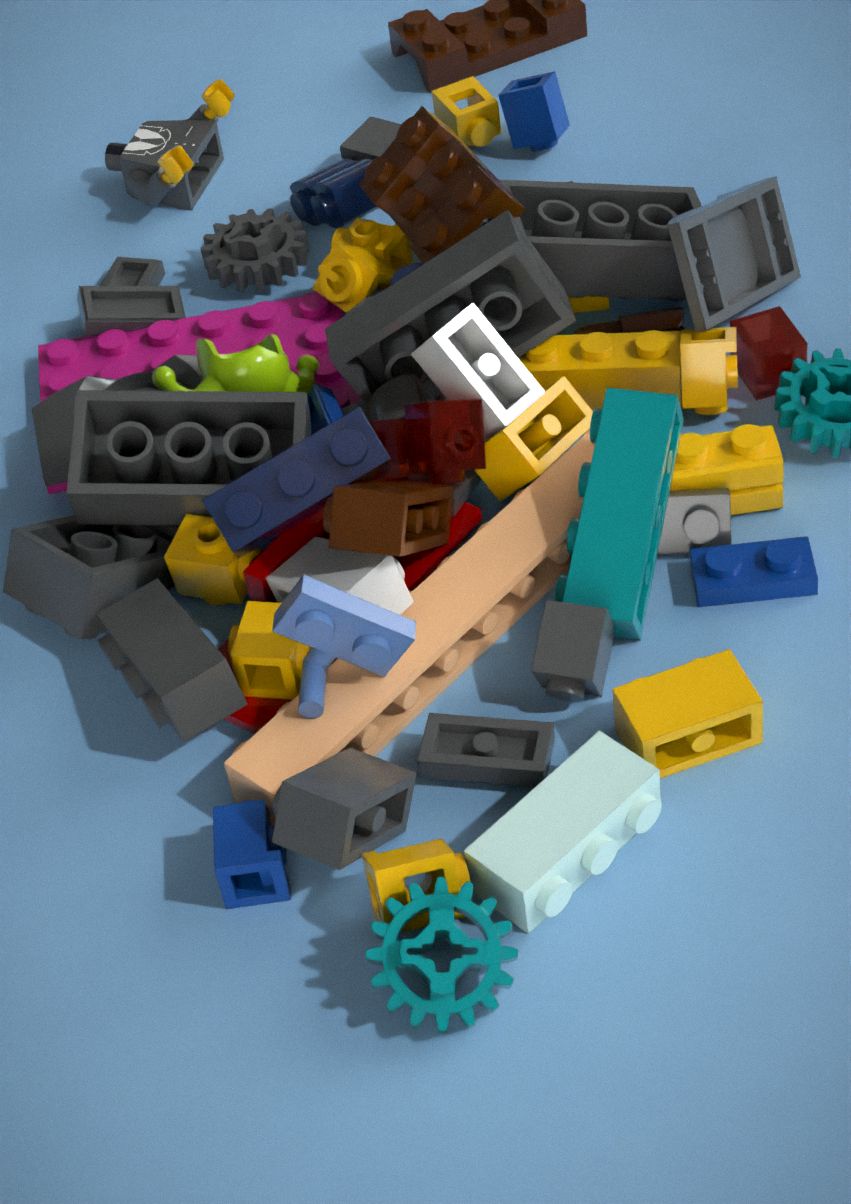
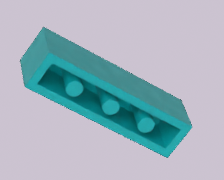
[555,388,684,640]

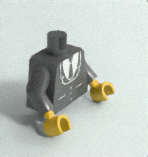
[105,79,235,211]

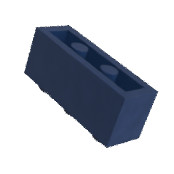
[202,407,391,559]

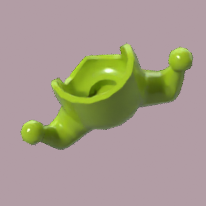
[152,334,319,395]

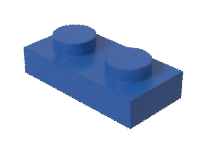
[690,536,818,607]

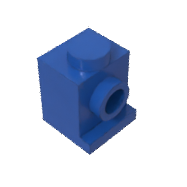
[213,800,291,909]

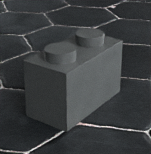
[272,747,417,870]

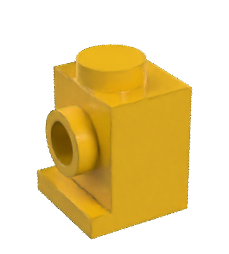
[431,76,501,147]
[331,218,413,271]
[680,327,738,415]
[361,838,470,933]

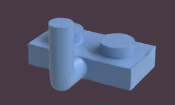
[272,574,416,719]

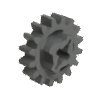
[200,208,310,292]

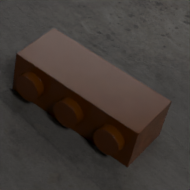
[323,479,454,557]

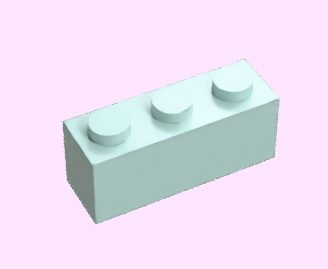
[464,731,662,934]

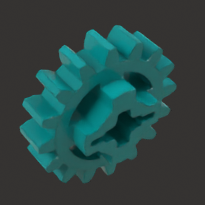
[774,348,851,458]
[366,877,518,1033]

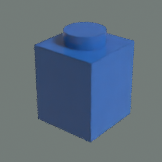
[498,71,570,152]

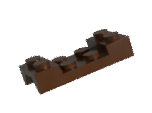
[388,0,587,93]
[358,106,526,264]

